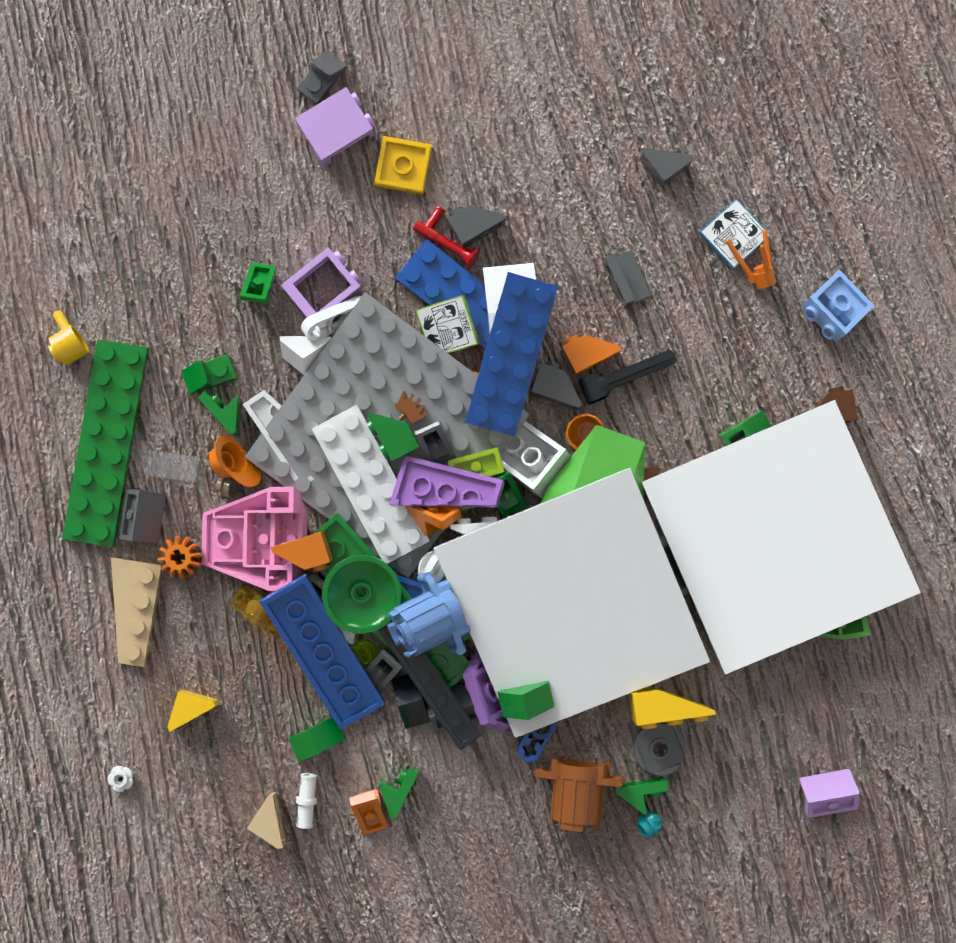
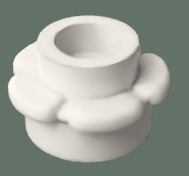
[108,766,133,792]

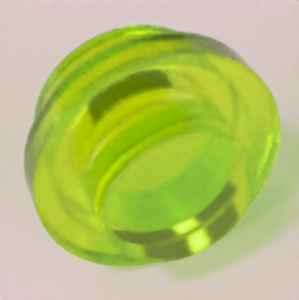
[352,639,376,665]

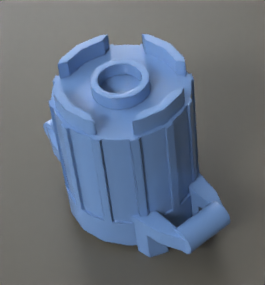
[386,572,471,658]

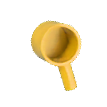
[48,310,90,366]

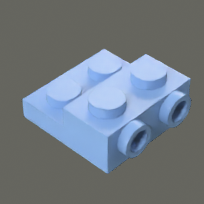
[801,270,874,342]

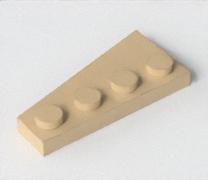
[111,557,164,667]

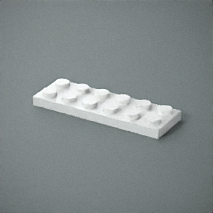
[312,405,430,564]

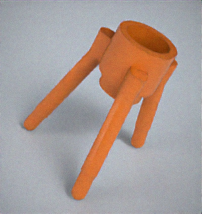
[725,229,777,289]

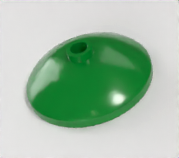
[322,555,401,634]

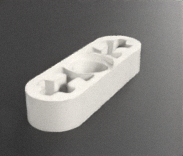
[301,296,362,341]

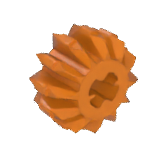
[158,536,203,579]

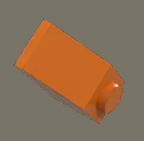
[561,334,622,377]
[270,531,333,572]

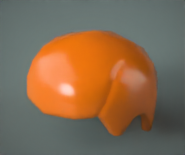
[566,414,604,450]

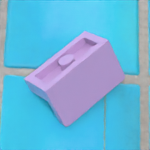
[800,769,860,818]

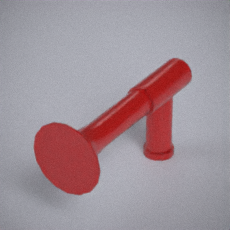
[413,206,481,271]

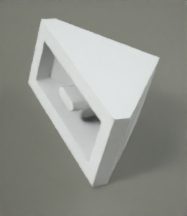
[280,336,331,375]

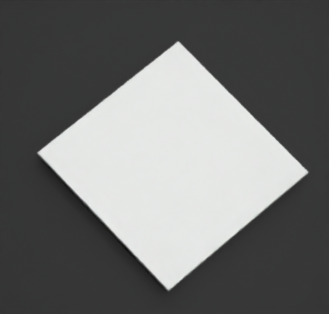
[642,400,921,674]
[434,468,710,738]

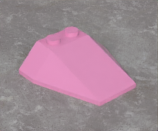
[202,487,308,591]

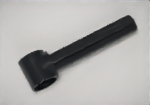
[578,350,676,405]

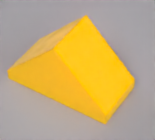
[167,690,220,732]

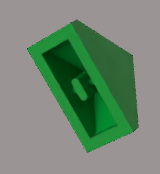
[494,470,527,519]
[497,681,554,720]
[288,717,346,762]

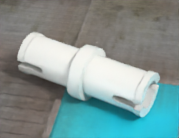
[296,773,317,829]

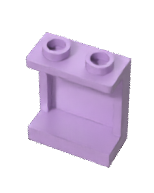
[295,87,375,167]

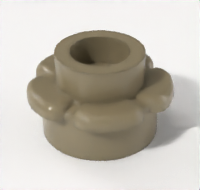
[216,478,238,499]

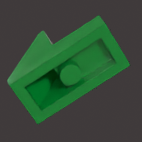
[240,262,276,305]
[181,354,237,395]
[197,391,242,437]
[379,765,420,820]
[614,777,669,816]

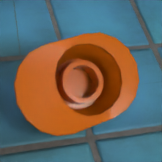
[206,435,261,487]

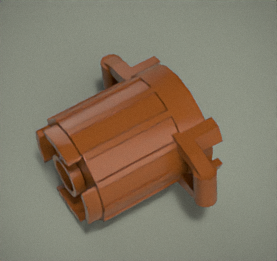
[534,756,625,832]

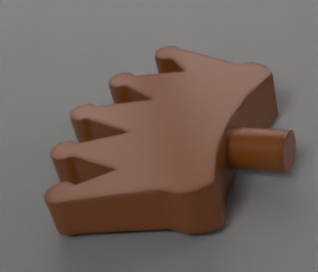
[395,391,428,424]

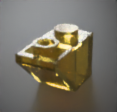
[230,583,279,636]

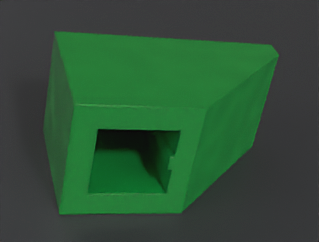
[717,410,772,447]
[367,413,421,461]

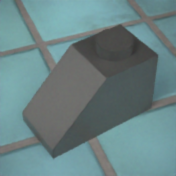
[447,205,506,248]
[530,361,581,411]

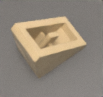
[247,792,286,849]

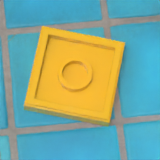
[374,136,432,195]

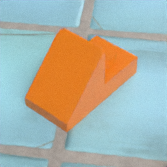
[405,506,461,537]
[349,789,389,835]

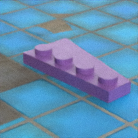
[389,455,505,507]

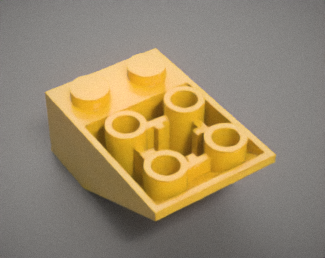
[628,686,716,729]

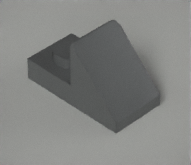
[297,51,347,105]

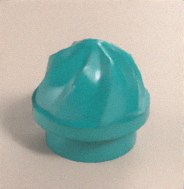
[635,812,662,839]

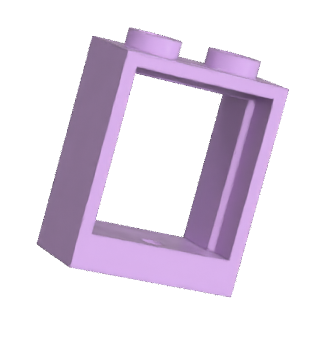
[281,247,362,318]

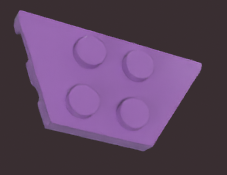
[463,648,514,735]

